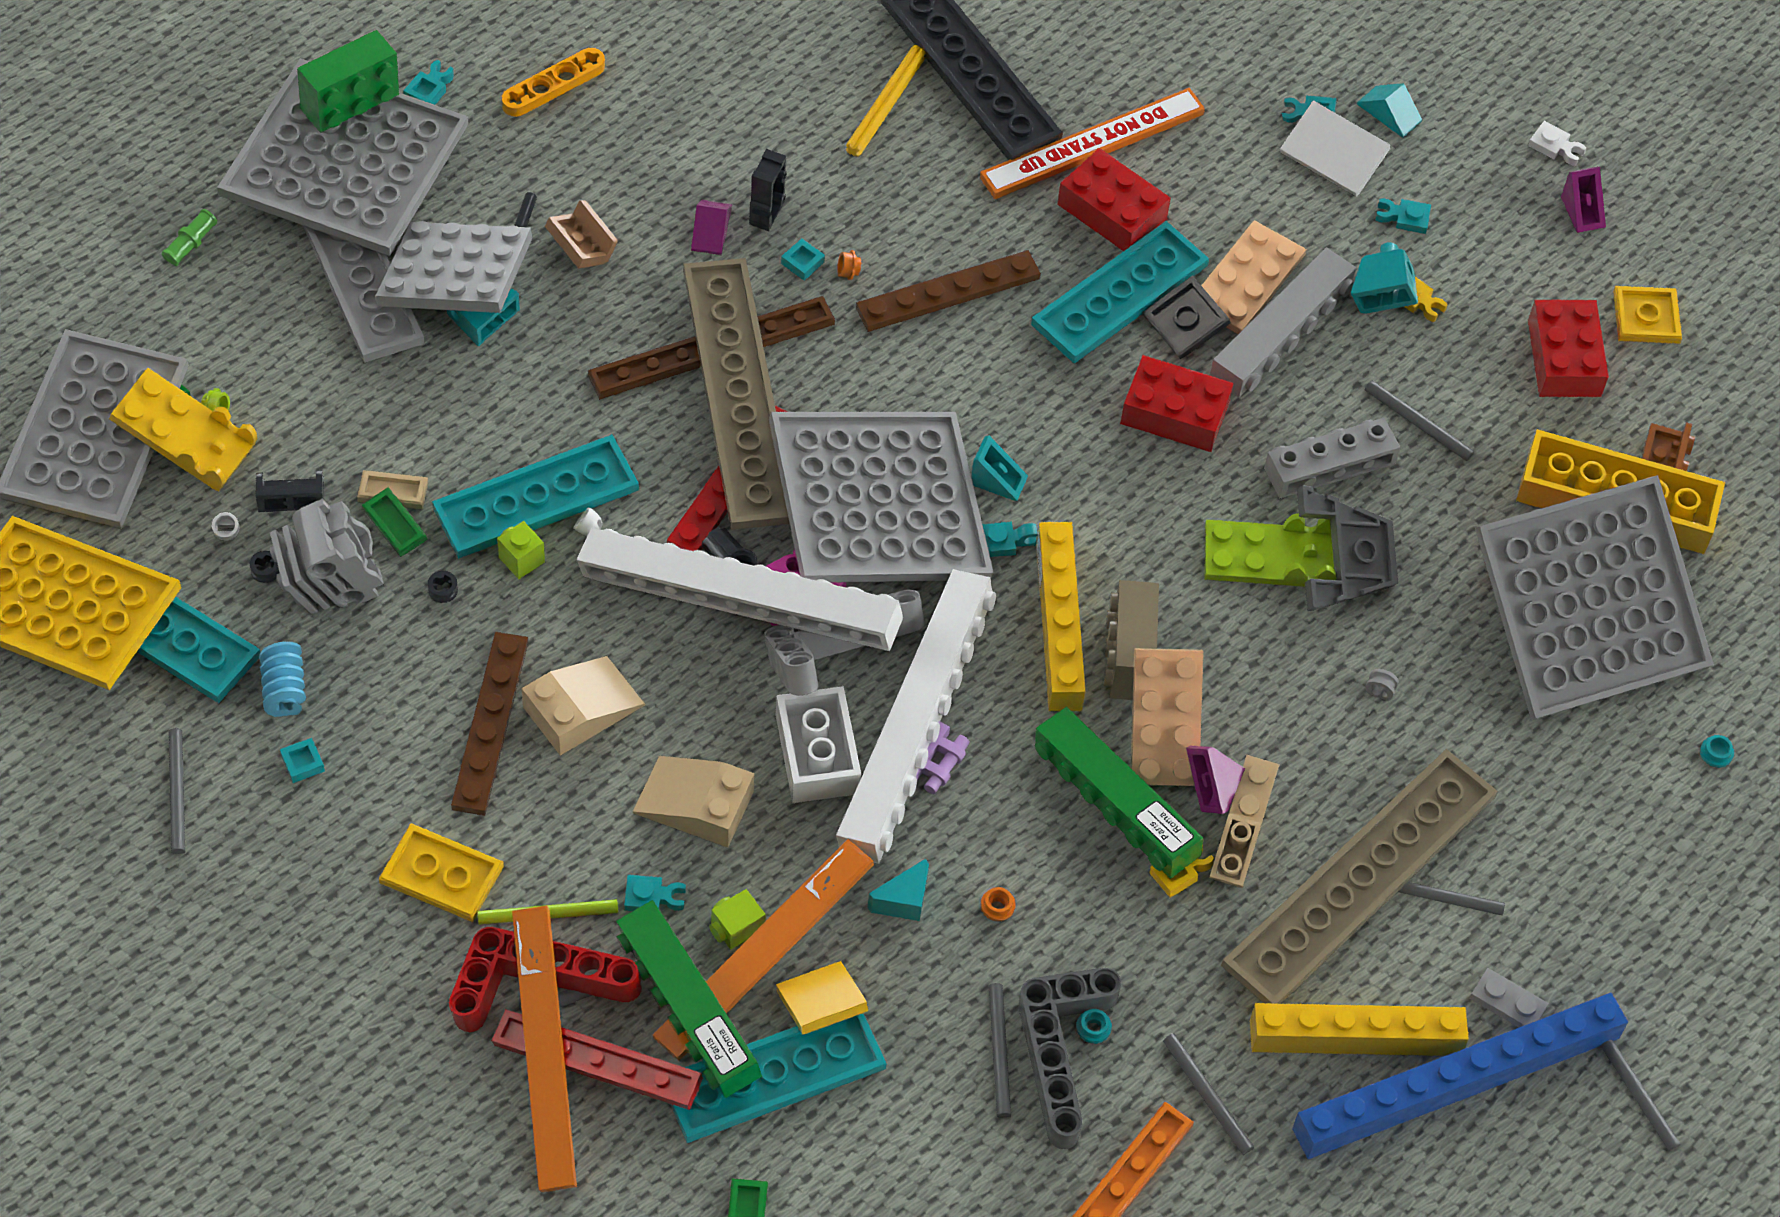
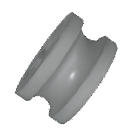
[1365,669,1399,700]

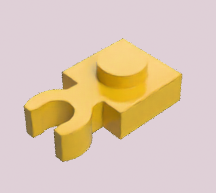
[1404,277,1448,322]
[1150,845,1214,898]

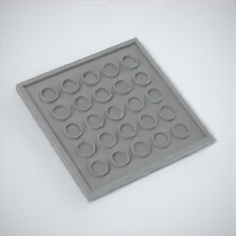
[217,58,468,256]
[769,412,994,582]
[1475,475,1714,719]

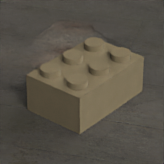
[1104,580,1159,700]

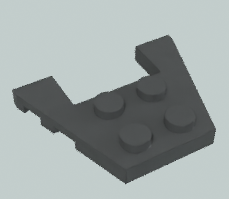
[1297,485,1398,611]

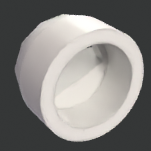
[574,507,603,536]
[212,512,240,541]

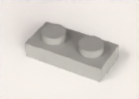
[1469,968,1549,1027]

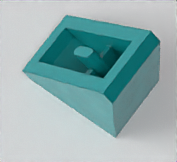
[1357,83,1422,138]
[971,435,1028,501]
[867,859,929,921]

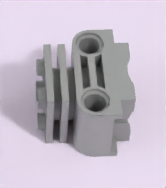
[270,499,384,614]

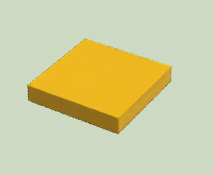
[1613,286,1682,344]
[776,961,868,1035]

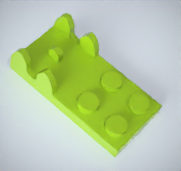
[1204,513,1336,587]

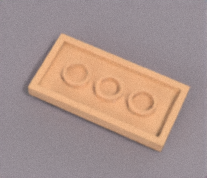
[1201,220,1307,334]
[1131,648,1203,786]

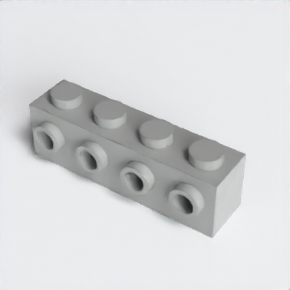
[1264,418,1401,499]

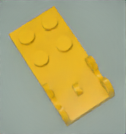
[109,367,257,492]

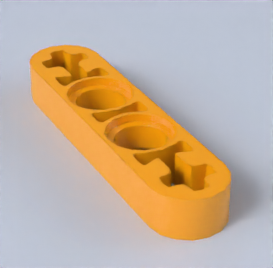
[502,48,605,117]

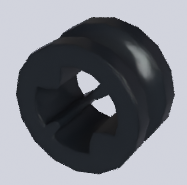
[249,550,280,583]
[428,571,458,603]

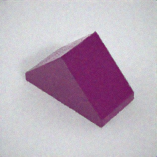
[1561,166,1606,233]
[691,200,732,255]
[1186,746,1245,814]

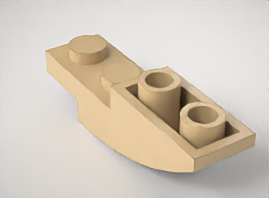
[1209,755,1279,888]

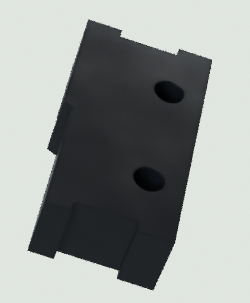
[749,149,787,231]

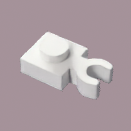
[1528,121,1586,166]

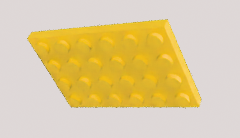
[0,516,182,690]

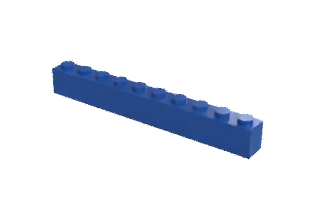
[1292,992,1628,1159]

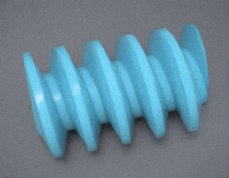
[259,642,306,717]

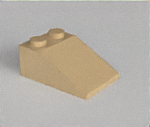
[522,656,645,756]
[633,756,754,847]

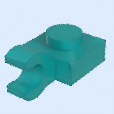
[982,521,1038,557]

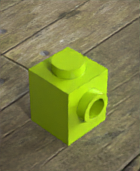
[497,521,545,579]
[709,889,766,950]

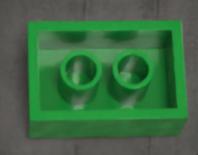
[297,30,399,133]

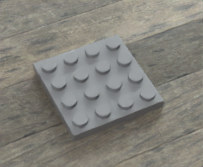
[375,221,532,313]

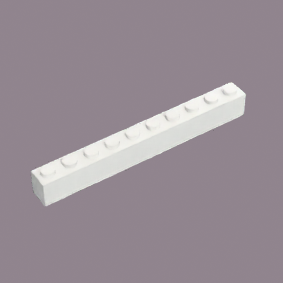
[577,527,903,651]
[836,569,996,864]

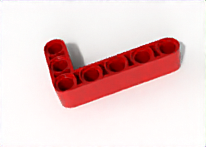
[449,927,642,1032]

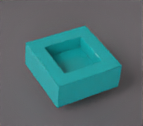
[781,238,825,281]
[280,738,325,783]

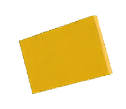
[379,823,504,922]

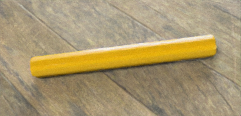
[846,45,925,157]

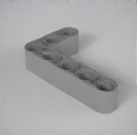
[764,590,925,696]

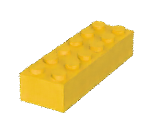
[1516,429,1725,554]

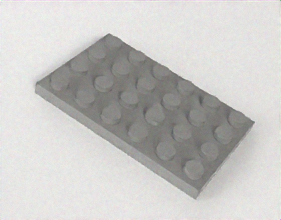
[0,329,189,529]

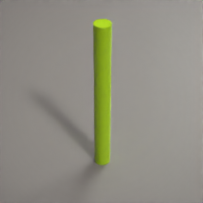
[478,899,618,925]

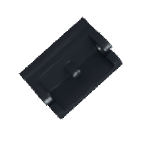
[255,470,324,512]

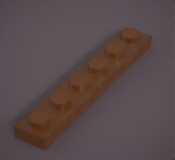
[856,250,1041,332]
[451,632,529,816]

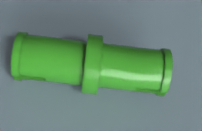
[162,209,218,267]

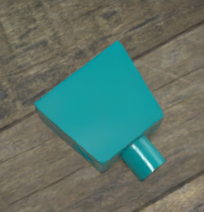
[1351,242,1418,314]
[447,288,520,346]

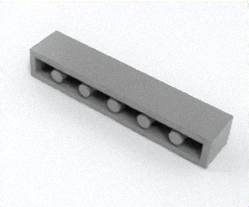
[1210,247,1356,397]

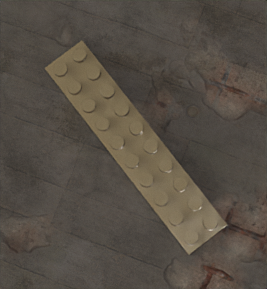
[683,258,790,530]
[1221,749,1498,1004]

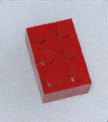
[1057,148,1171,251]
[1528,300,1609,397]
[1120,355,1234,452]

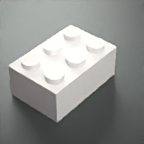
[776,686,861,803]

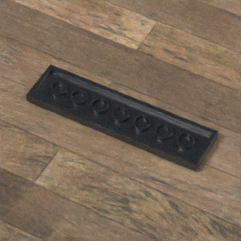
[880,0,1063,160]

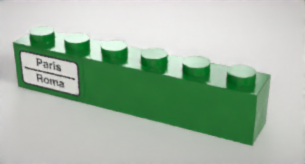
[1035,707,1203,879]
[616,900,762,1098]

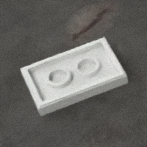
[1280,101,1390,197]

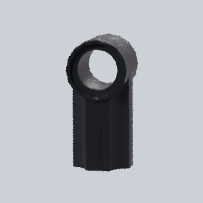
[702,527,757,566]

